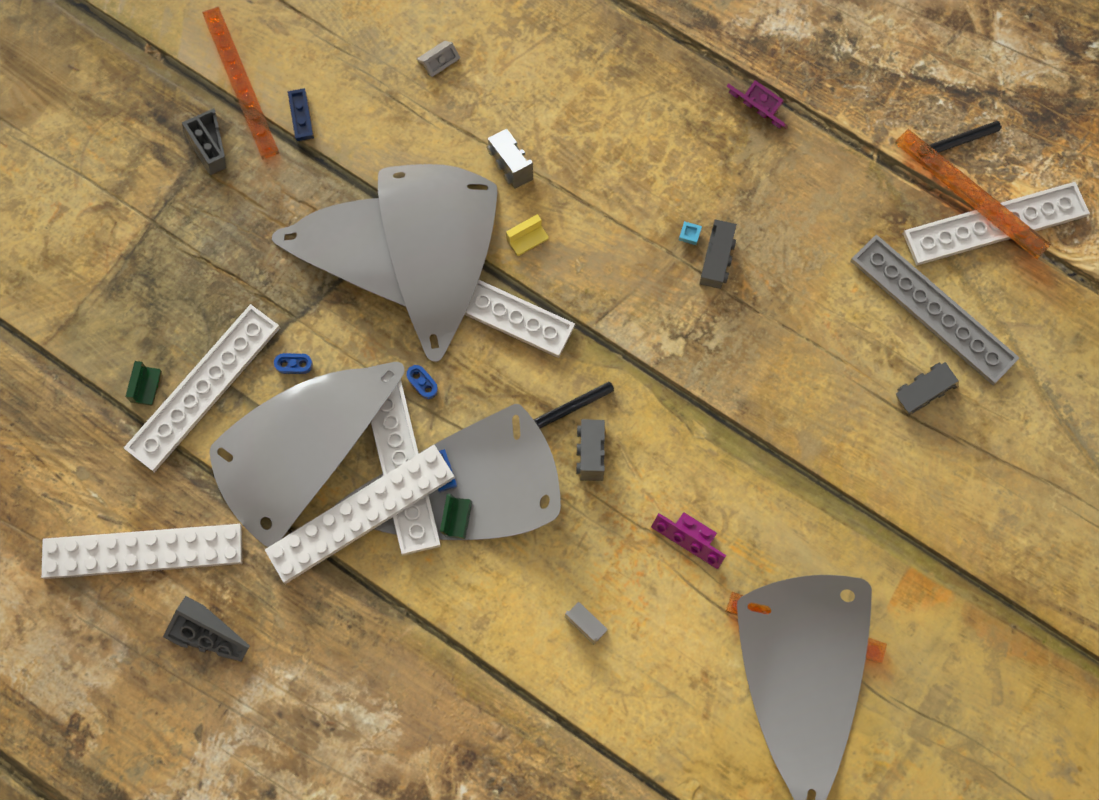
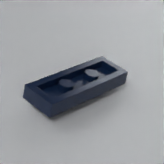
[287,88,314,142]

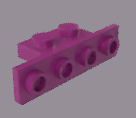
[727,80,788,129]
[651,512,727,569]

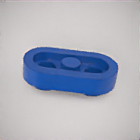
[274,353,313,374]
[406,365,438,399]

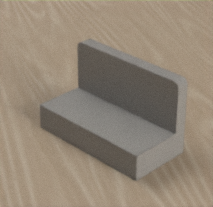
[417,41,460,77]
[565,602,608,645]

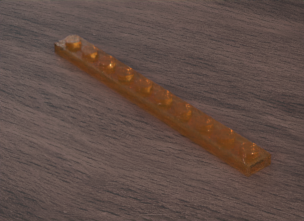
[202,6,279,160]
[895,129,1051,259]

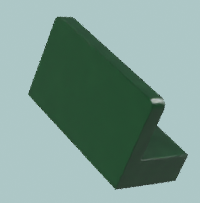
[125,361,162,406]
[440,494,472,539]

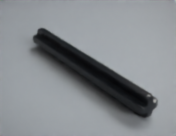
[918,121,1002,158]
[534,382,614,429]

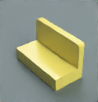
[506,214,549,256]

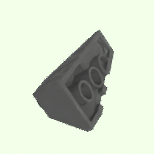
[163,596,250,662]

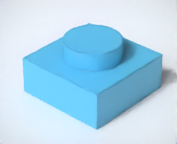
[679,221,702,245]

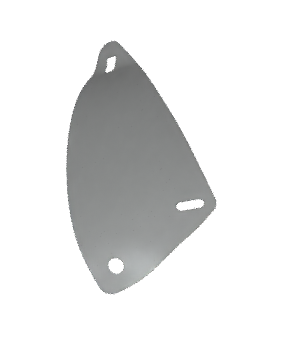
[378,164,497,362]
[272,198,406,306]
[210,362,405,547]
[335,404,561,540]
[737,575,872,800]

